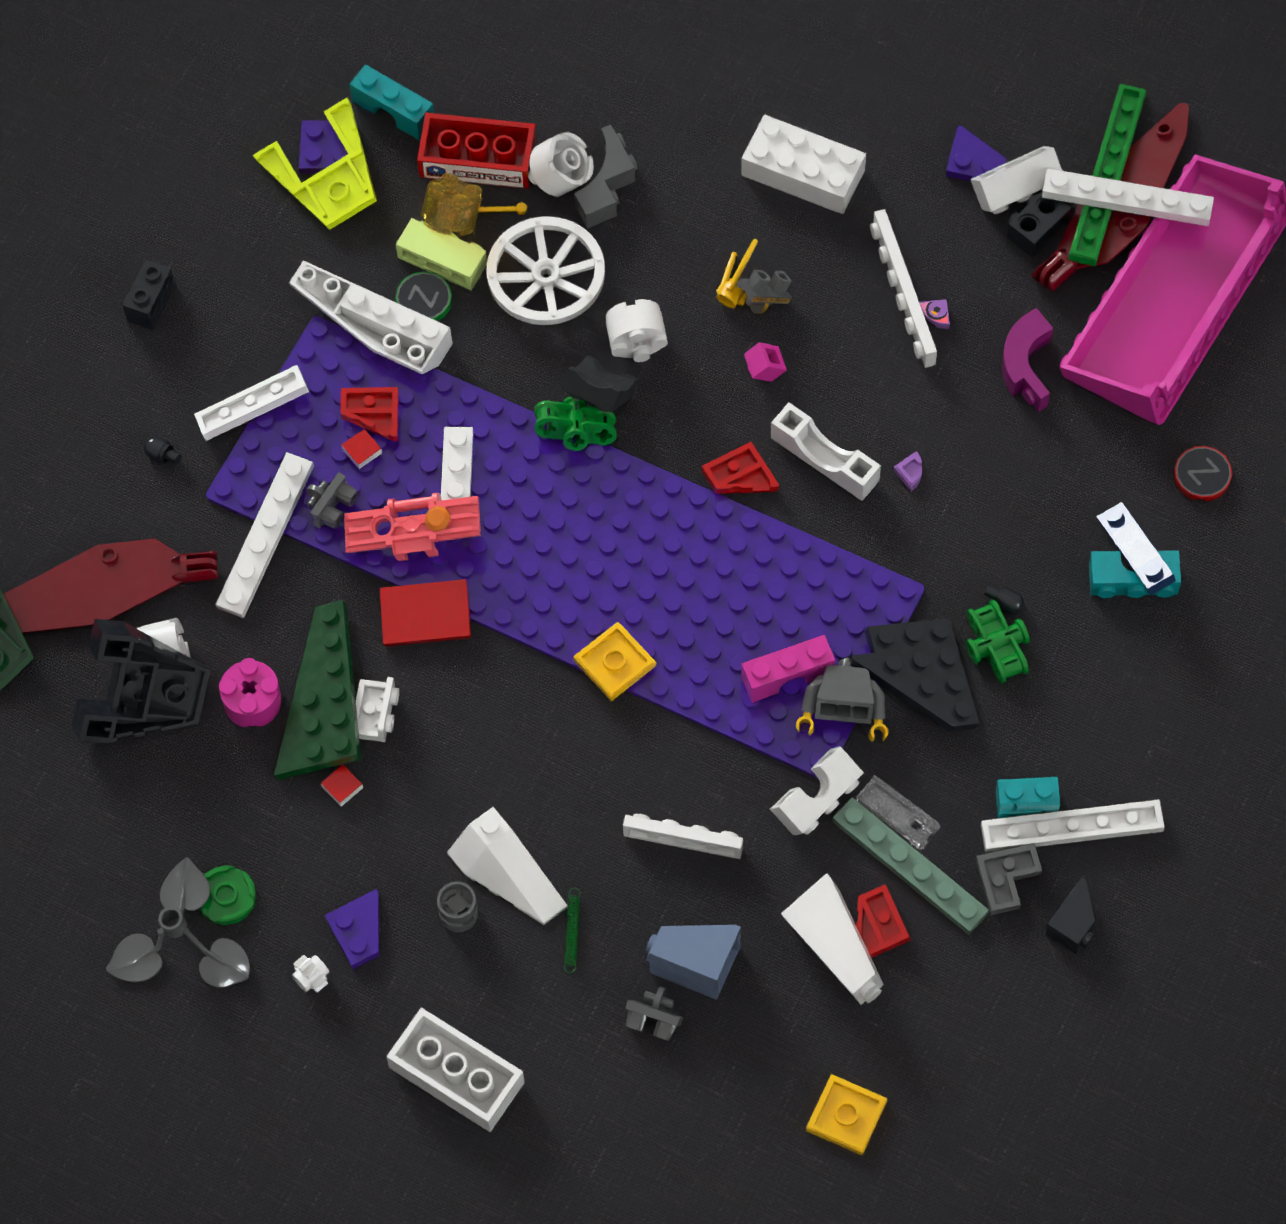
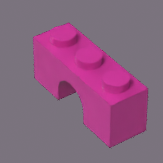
[741,635,835,702]

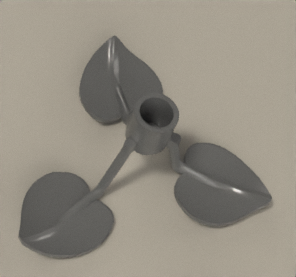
[106,857,250,988]

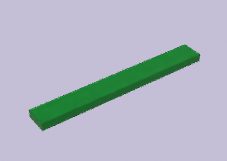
[1068,84,1147,267]

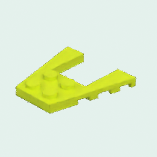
[253,98,377,230]

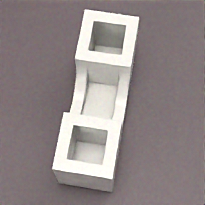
[770,747,864,836]

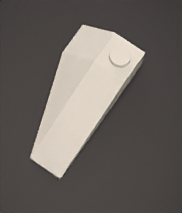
[447,807,568,925]

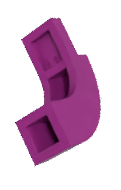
[1002,308,1053,411]

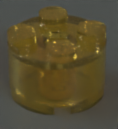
[420,173,482,236]

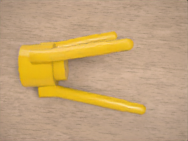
[716,239,758,308]

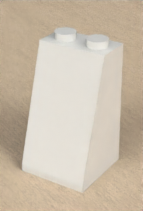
[781,873,884,1005]

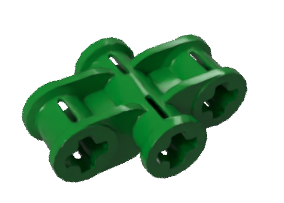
[534,396,617,451]
[965,599,1030,684]

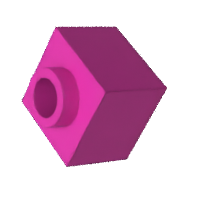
[744,342,787,382]

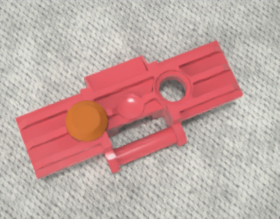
[344,493,481,561]

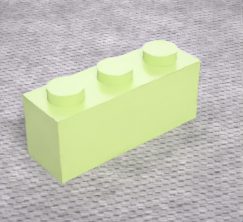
[396,218,487,291]

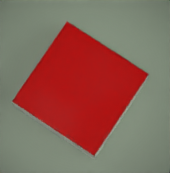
[341,429,382,469]
[321,764,363,807]

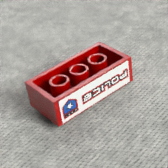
[417,113,537,189]

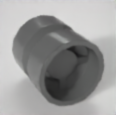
[437,881,478,933]

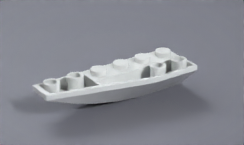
[289,261,453,374]

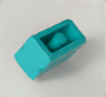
[996,777,1060,819]

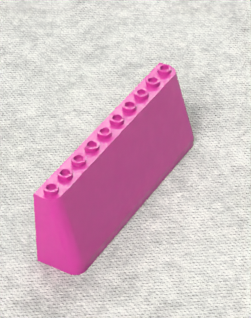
[1060,154,1286,425]

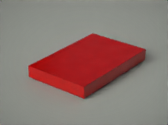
[380,579,471,647]

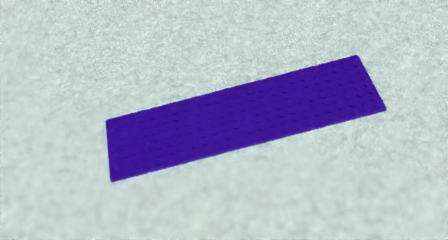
[206,316,924,779]

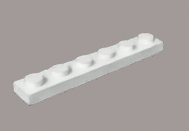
[1042,168,1214,226]
[870,209,937,368]
[216,452,314,618]
[981,800,1164,853]

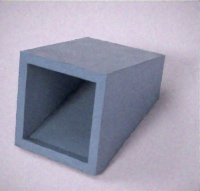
[646,925,741,1000]

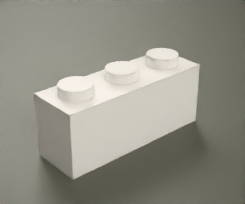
[971,146,1062,214]

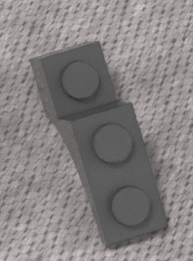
[574,125,638,229]

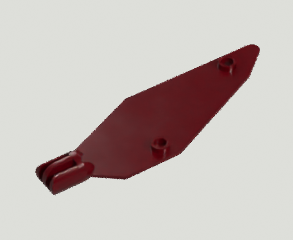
[1032,103,1190,292]
[5,538,218,633]

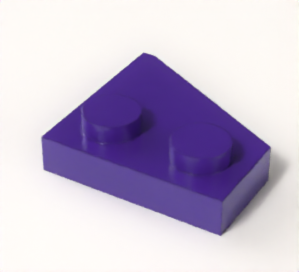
[946,126,1006,181]
[325,889,379,969]

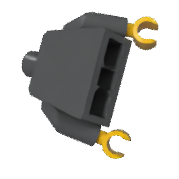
[796,658,888,742]

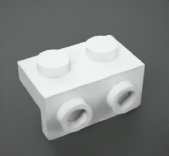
[356,677,399,742]

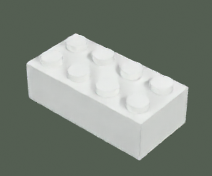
[741,115,866,214]
[386,1008,525,1132]

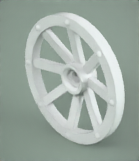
[487,217,605,325]

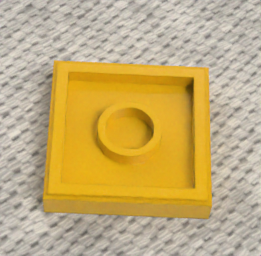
[573,622,656,701]
[806,1074,887,1156]

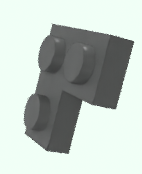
[976,843,1042,915]

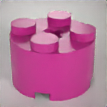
[219,658,281,728]

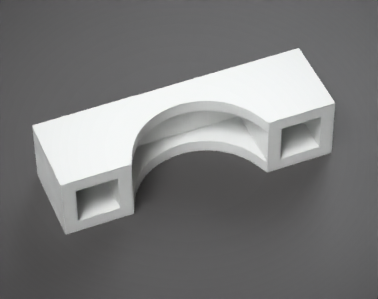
[771,402,881,501]

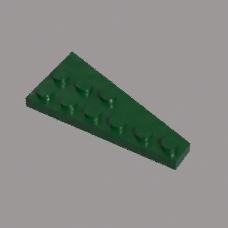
[274,600,361,780]

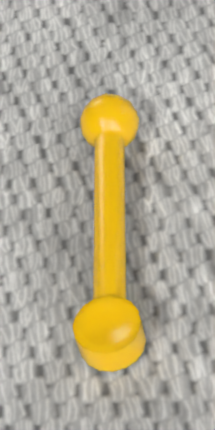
[469,202,527,215]

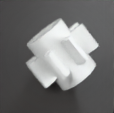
[292,955,329,993]

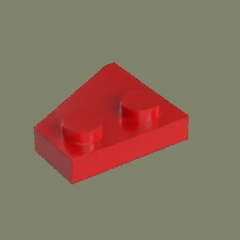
[340,387,399,441]
[701,442,779,494]
[856,884,911,958]

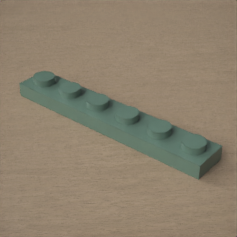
[832,797,989,935]

